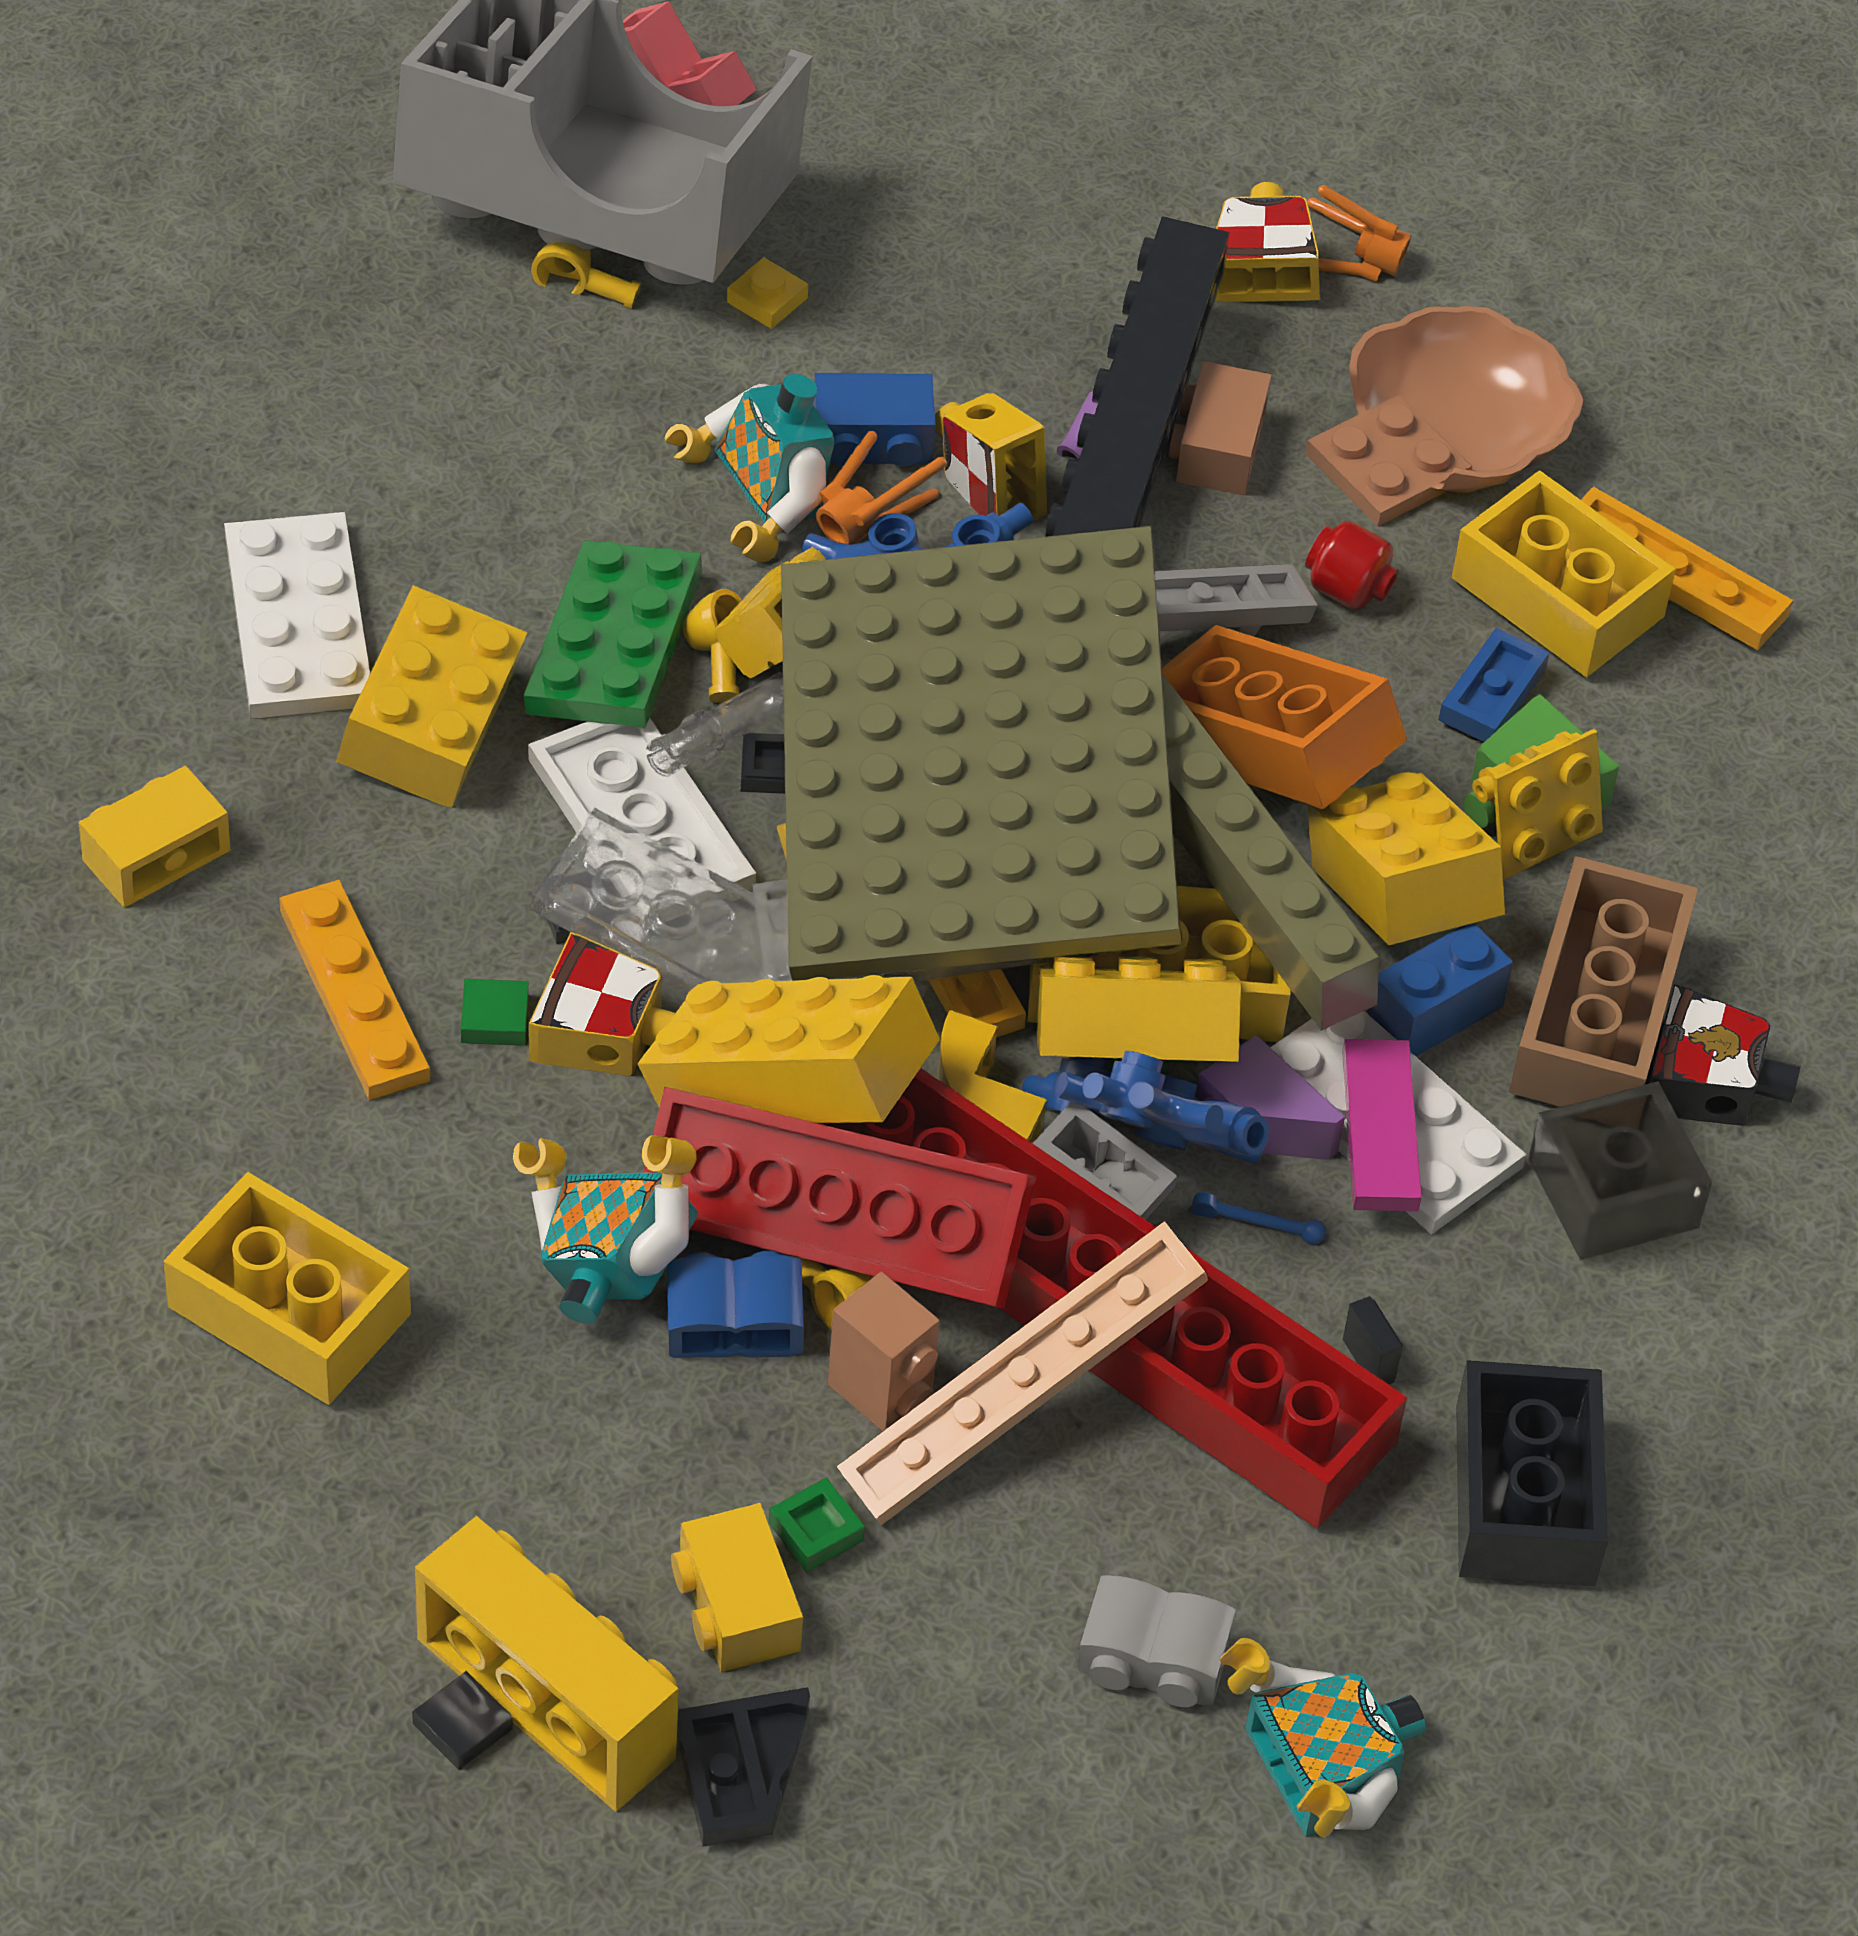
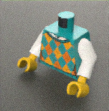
[665,374,834,562]
[513,1135,699,1324]
[1219,1638,1426,1838]

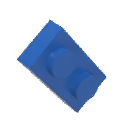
[1438,628,1550,742]

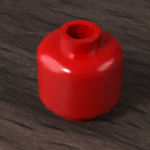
[1305,521,1399,610]

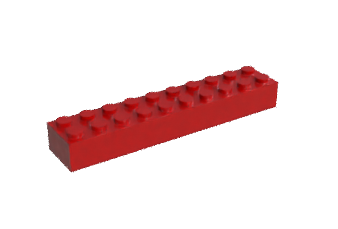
[817,1068,1407,1529]

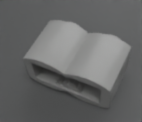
[1078,1575,1236,1707]

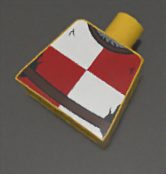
[1215,182,1320,302]
[935,393,1047,520]
[529,932,675,1076]

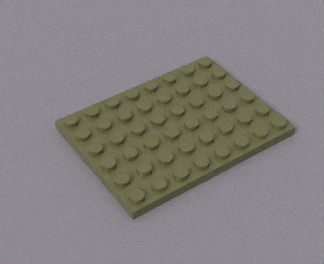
[781,526,1181,981]

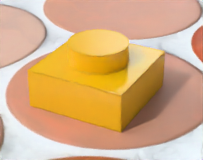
[727,257,809,329]

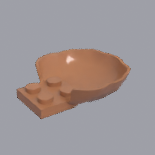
[1305,306,1584,527]

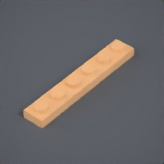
[837,1221,1208,1526]

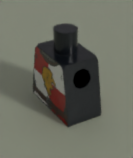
[1642,984,1801,1126]

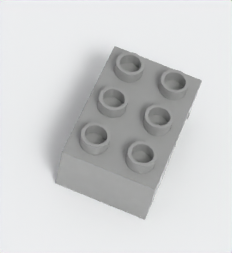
[393,0,813,285]

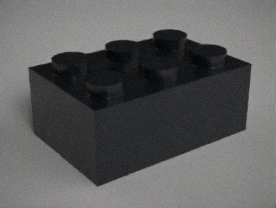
[1456,1360,1608,1586]

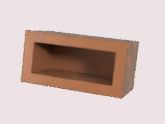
[1168,361,1272,496]
[828,1271,940,1432]

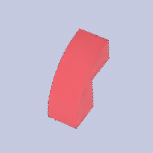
[623,1,757,106]

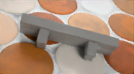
[1155,564,1318,637]

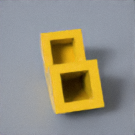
[937,1010,1047,1143]

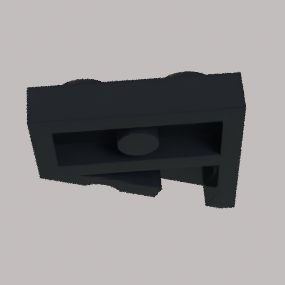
[677,1687,810,1847]

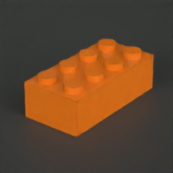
[1162,625,1407,809]

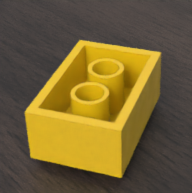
[1452,470,1676,678]
[336,585,528,808]
[1307,772,1505,945]
[1037,955,1241,1062]
[163,1172,411,1405]

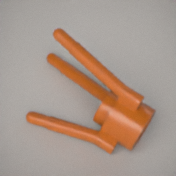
[1307,185,1412,282]
[816,431,947,545]

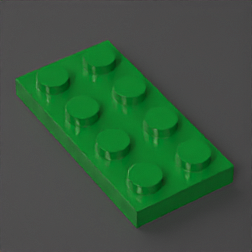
[524,540,702,728]

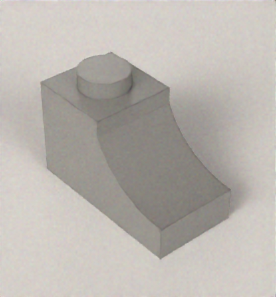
[1032,1102,1177,1220]

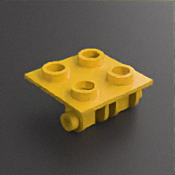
[1472,729,1603,880]

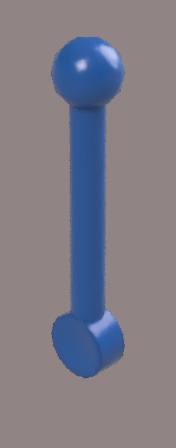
[1191,1192,1326,1245]

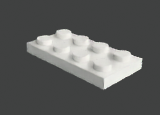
[224,512,370,719]
[528,718,756,934]
[1270,1011,1526,1235]

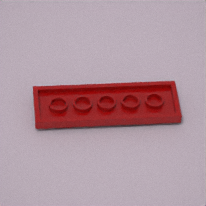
[643,1087,1037,1309]

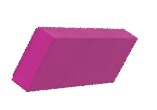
[1342,1039,1421,1211]

